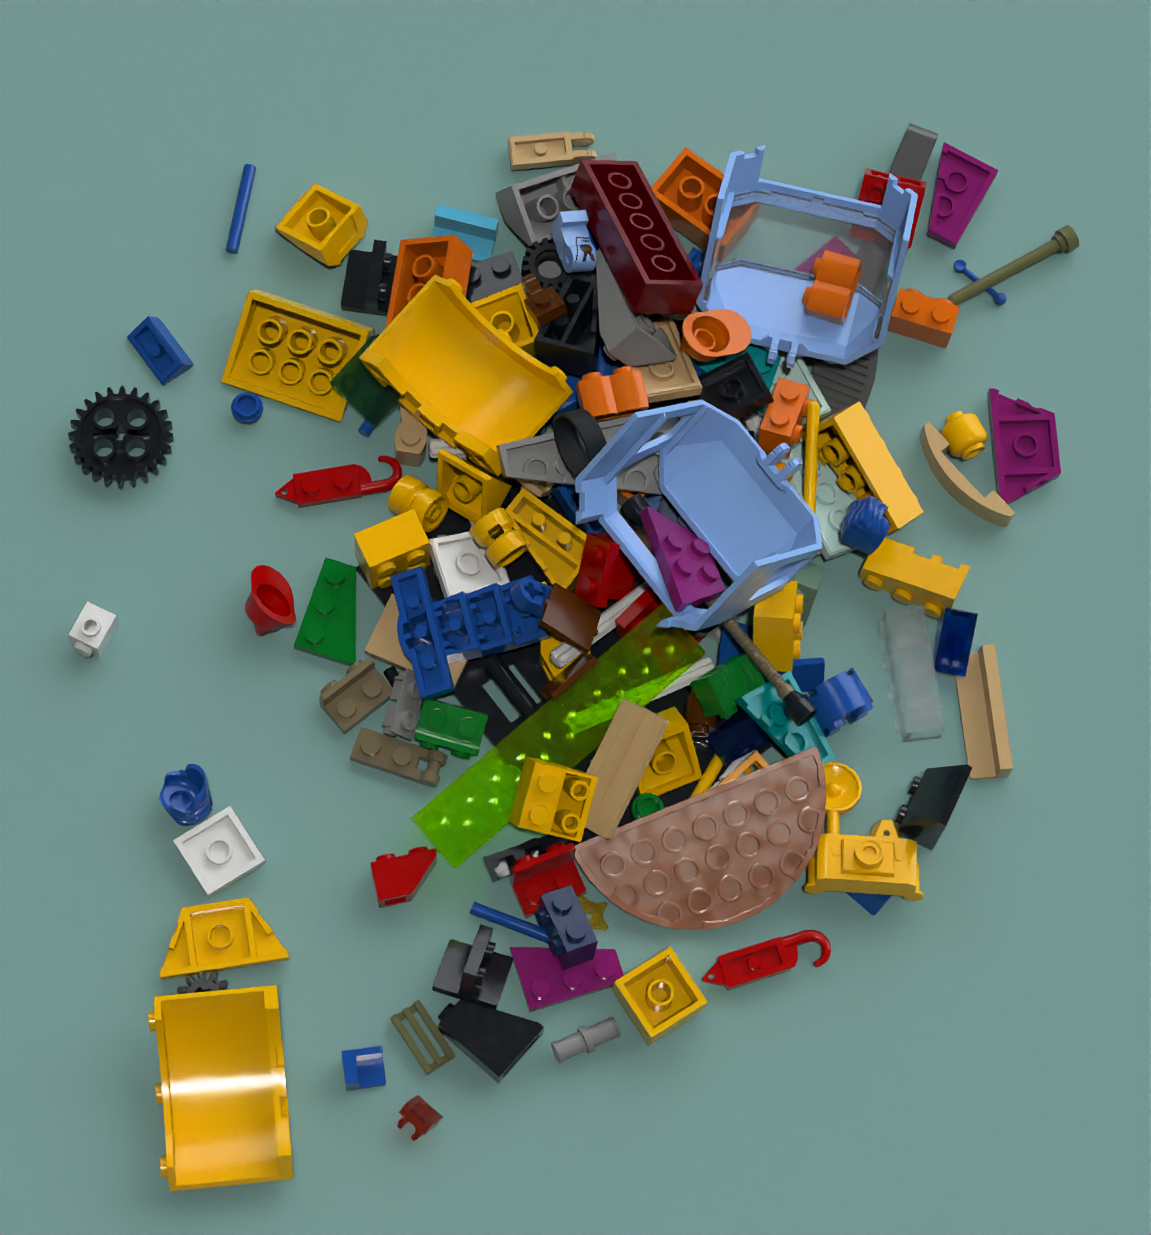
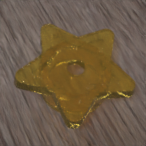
[579,895,608,931]

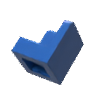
[341,1046,386,1091]

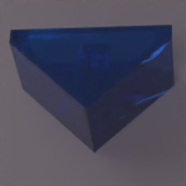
[933,607,978,677]
[706,707,768,765]

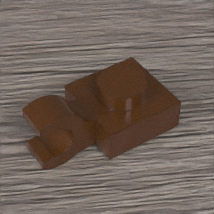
[521,273,568,326]

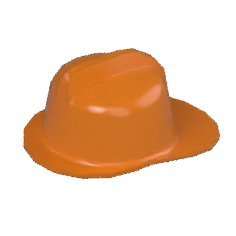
[680,309,752,362]

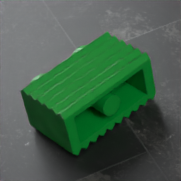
[690,652,766,719]

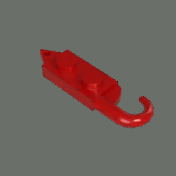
[275,455,402,508]
[702,930,831,991]

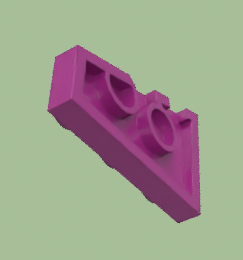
[927,142,999,249]
[510,947,624,1013]

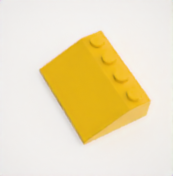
[221,289,375,422]

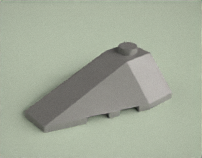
[495,152,618,246]
[596,248,677,366]

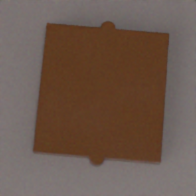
[539,582,602,654]
[538,653,598,700]

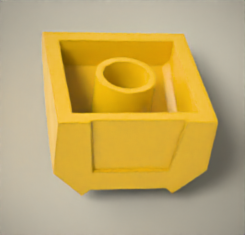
[275,183,368,266]

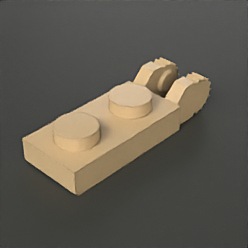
[508,131,597,171]

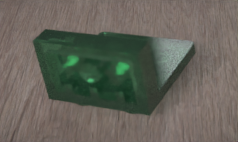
[330,334,401,426]

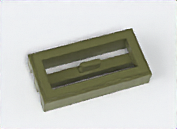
[390,1000,455,1075]

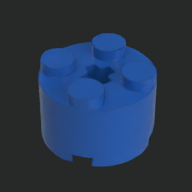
[804,668,874,738]

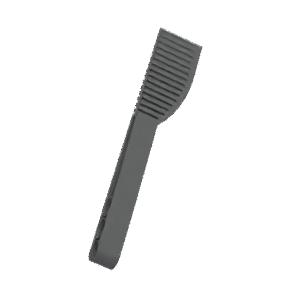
[811,123,938,422]

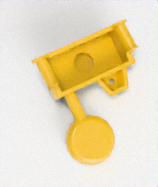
[804,762,923,901]

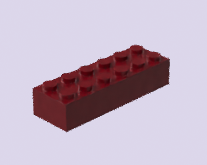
[570,160,703,314]

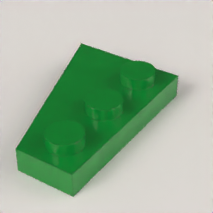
[294,557,356,667]

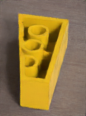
[801,401,924,534]

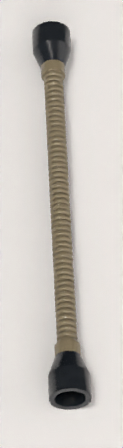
[620,494,818,727]

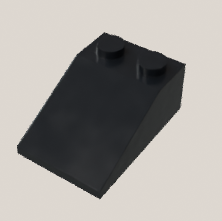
[895,764,973,851]

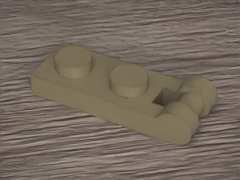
[350,727,448,788]

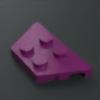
[987,388,1061,504]
[640,506,725,612]

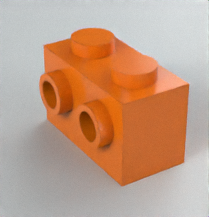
[887,288,960,348]
[759,377,813,458]

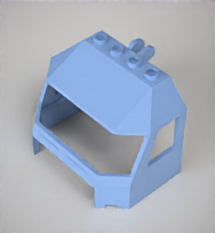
[575,399,822,631]

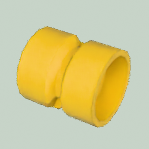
[388,474,449,532]
[469,507,530,569]

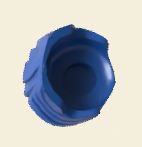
[841,496,890,555]
[159,763,213,825]

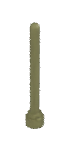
[947,225,1079,305]

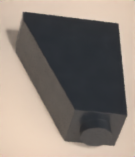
[438,999,544,1084]

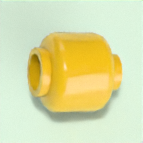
[940,411,988,460]

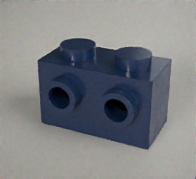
[535,885,598,970]

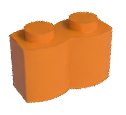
[802,250,863,325]
[575,366,649,422]

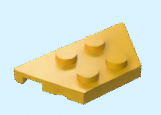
[160,897,290,980]

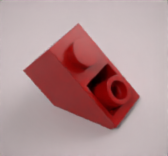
[370,846,437,908]

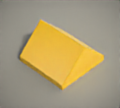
[437,449,511,523]

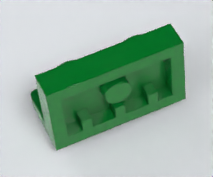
[414,699,488,759]

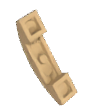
[920,421,1015,527]

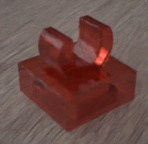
[397,1095,443,1141]

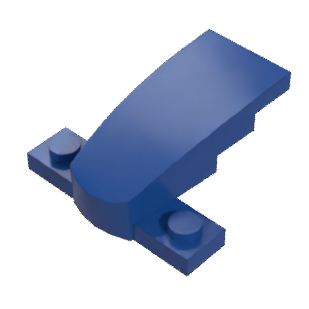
[390,566,550,701]

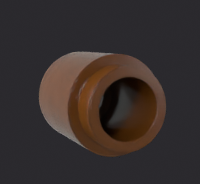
[684,688,717,738]

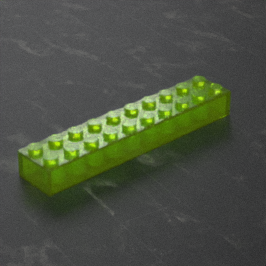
[409,603,706,869]

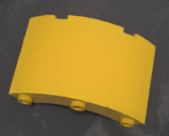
[359,275,573,476]
[148,985,294,1191]

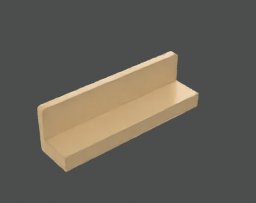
[952,643,1013,780]
[585,698,669,840]

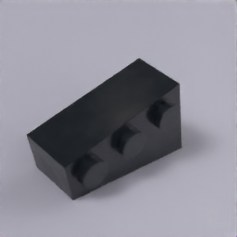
[534,273,600,376]

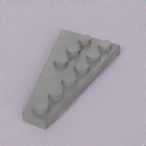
[496,415,684,495]

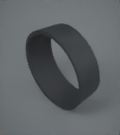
[553,409,607,478]

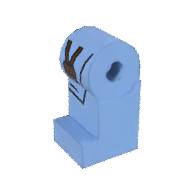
[550,210,597,273]

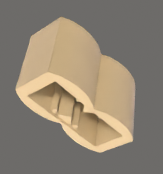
[395,405,430,468]

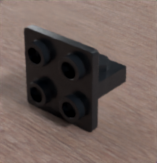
[341,240,398,315]
[432,924,513,1009]

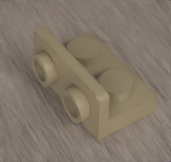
[319,658,392,735]

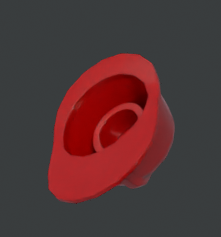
[245,565,296,635]

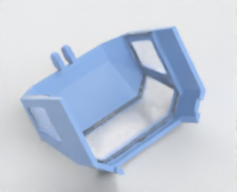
[696,145,918,368]

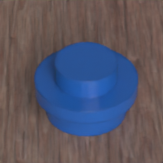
[231,392,263,424]

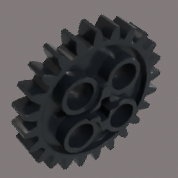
[68,386,174,488]

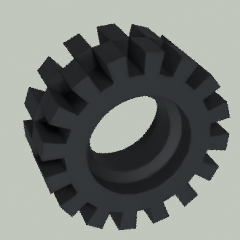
[521,238,578,294]

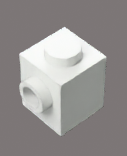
[69,601,119,659]

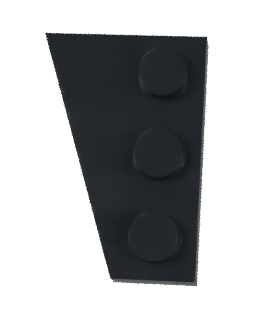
[483,835,583,883]

